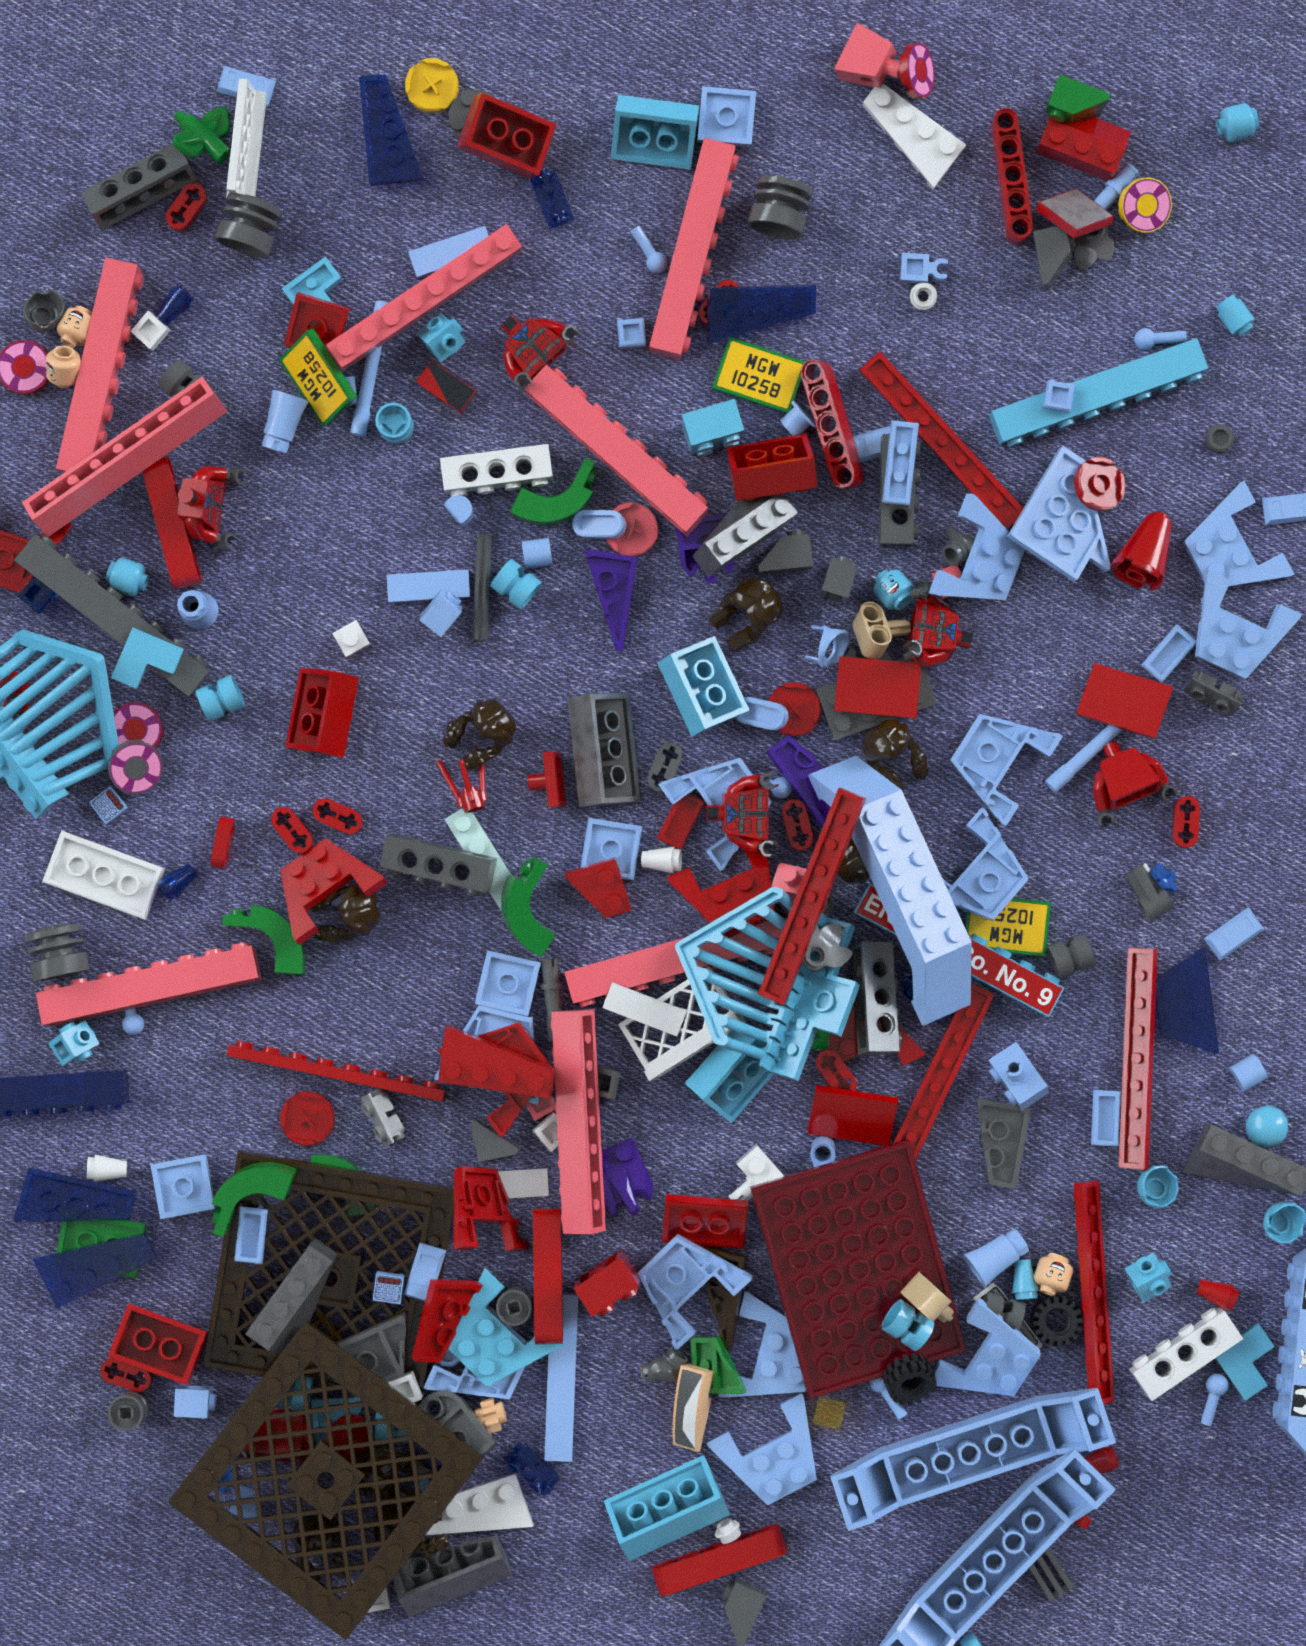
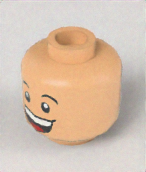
[57,306,92,348]
[46,346,82,388]
[1034,1253,1073,1296]

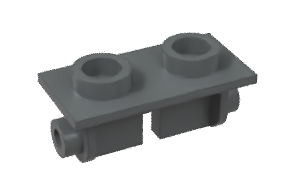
[1183,670,1244,716]

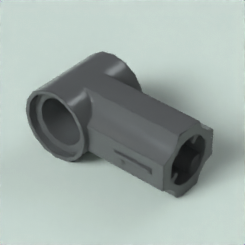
[1124,863,1174,922]

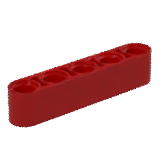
[991,108,1033,245]
[801,359,864,489]
[142,455,202,590]
[533,1208,563,1345]
[651,1524,788,1596]

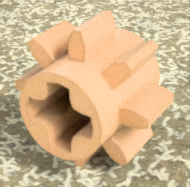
[475,1397,507,1433]

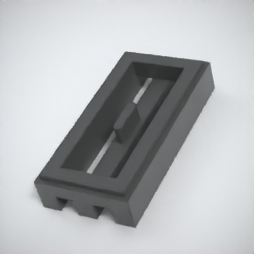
[1029,1548,1074,1602]

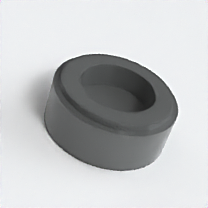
[1205,424,1234,453]

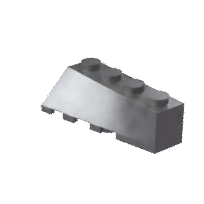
[692,494,798,578]
[1183,1123,1306,1196]
[246,1238,337,1354]
[393,1536,512,1617]

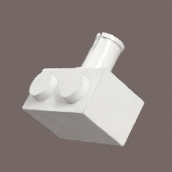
[728,1144,784,1201]

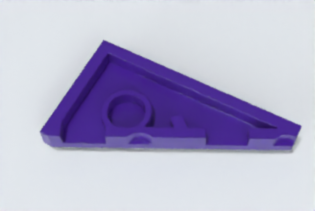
[585,549,638,652]

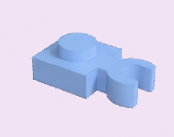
[900,253,948,283]

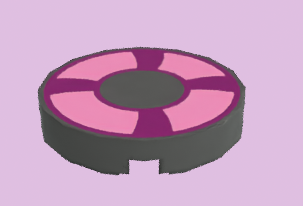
[107,739,163,795]

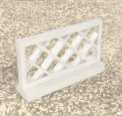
[226,78,267,198]
[618,966,746,1081]

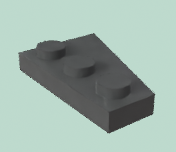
[976,1098,1031,1189]

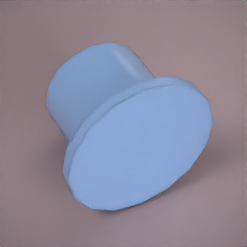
[780,400,816,436]

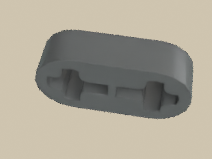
[647,742,682,792]

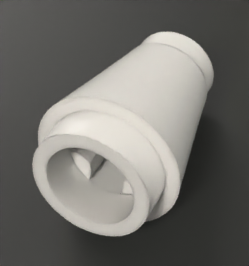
[641,846,682,874]
[87,1154,127,1182]

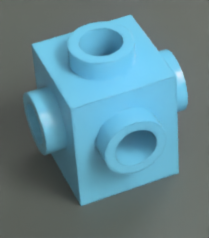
[416,313,466,362]
[48,1021,99,1067]
[1124,1253,1172,1303]

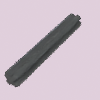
[473,534,492,642]

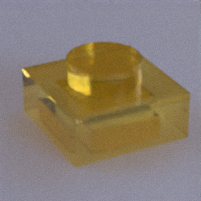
[812,1396,846,1430]

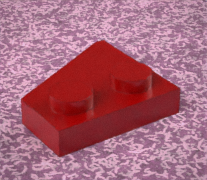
[565,857,632,918]

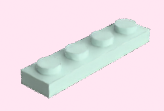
[444,808,511,912]

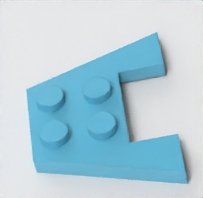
[448,1268,565,1387]

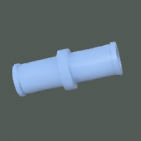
[1094,163,1140,210]

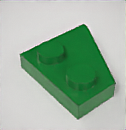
[690,1336,746,1394]

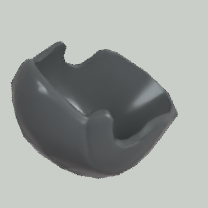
[22,289,65,332]

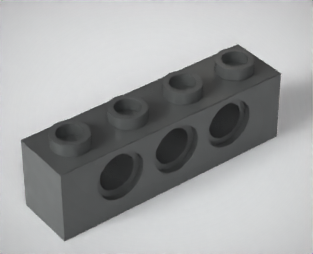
[81,144,197,230]
[879,434,920,546]
[380,833,497,895]
[851,942,902,1055]

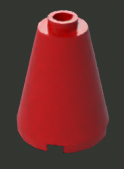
[1110,512,1172,591]

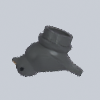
[943,526,975,565]
[639,1346,688,1382]

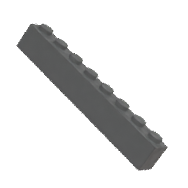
[14,535,211,698]

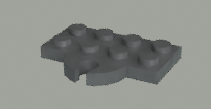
[816,648,937,741]

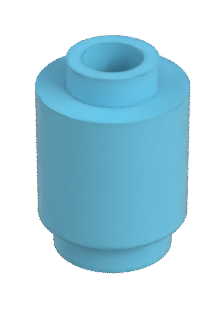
[1216,295,1255,337]

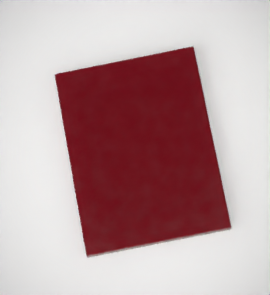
[750,1139,967,1400]

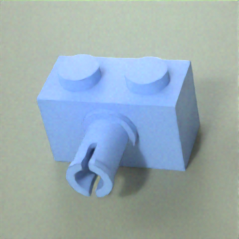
[988,1042,1049,1111]

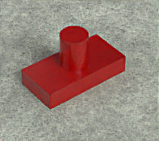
[527,751,567,808]

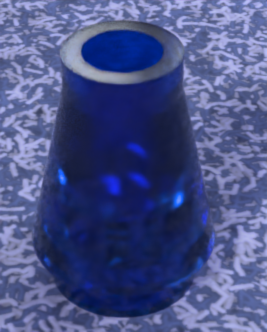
[155,285,194,326]
[156,863,198,901]

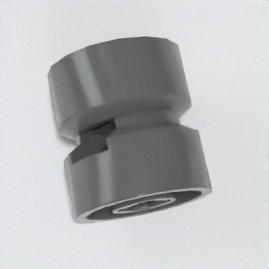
[158,359,211,396]
[1047,933,1096,979]
[496,1286,533,1326]
[983,1291,1026,1331]
[107,1390,150,1431]

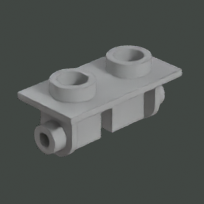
[361,1088,405,1147]

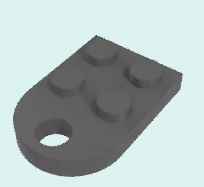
[419,1391,498,1465]

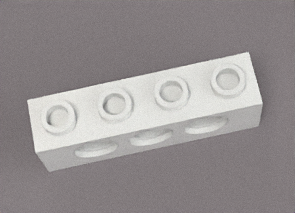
[440,444,554,497]
[1129,1308,1243,1401]

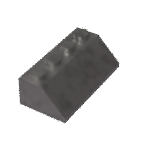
[567,693,641,807]

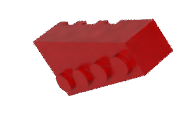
[438,1025,556,1098]

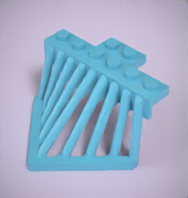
[0,629,119,819]
[675,887,860,1081]

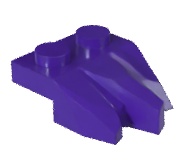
[675,513,734,584]
[602,1137,654,1218]

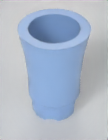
[262,390,309,454]
[177,590,218,630]
[963,1229,1029,1287]

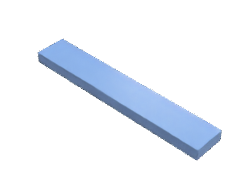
[544,1294,578,1462]

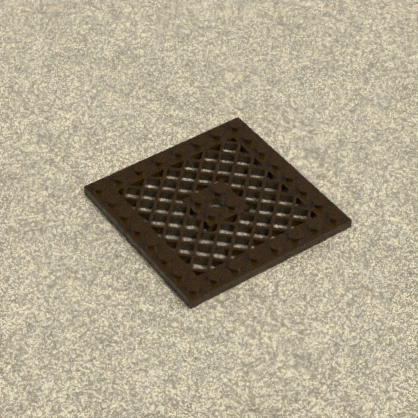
[203,1150,454,1404]
[168,1320,484,1640]

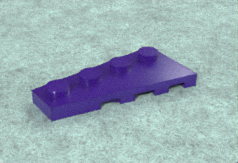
[766,735,831,828]

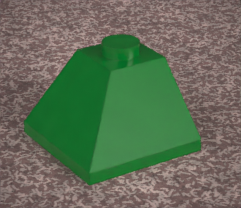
[1045,74,1111,122]

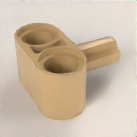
[852,602,911,660]
[900,1271,954,1323]

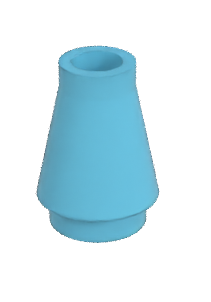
[1012,1260,1039,1300]

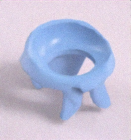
[805,625,849,669]

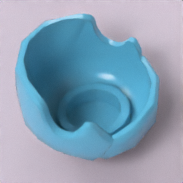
[1245,1105,1289,1148]
[1137,1165,1179,1208]
[1263,1202,1306,1244]

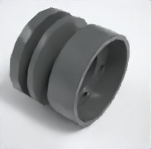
[748,175,813,240]
[214,193,283,258]
[23,923,90,982]

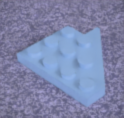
[1007,446,1111,582]

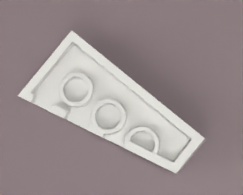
[863,84,966,190]
[426,1472,534,1535]

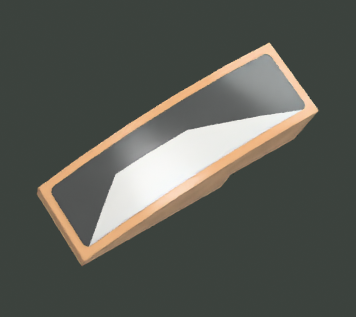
[673,1364,714,1452]

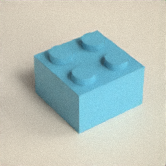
[681,399,744,457]

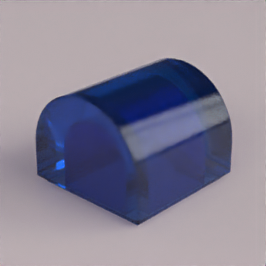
[17,576,57,615]

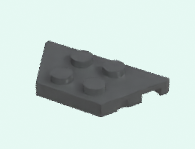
[310,1313,407,1397]

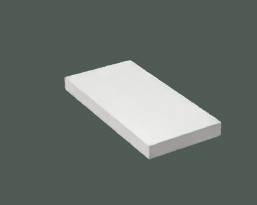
[42,831,165,920]

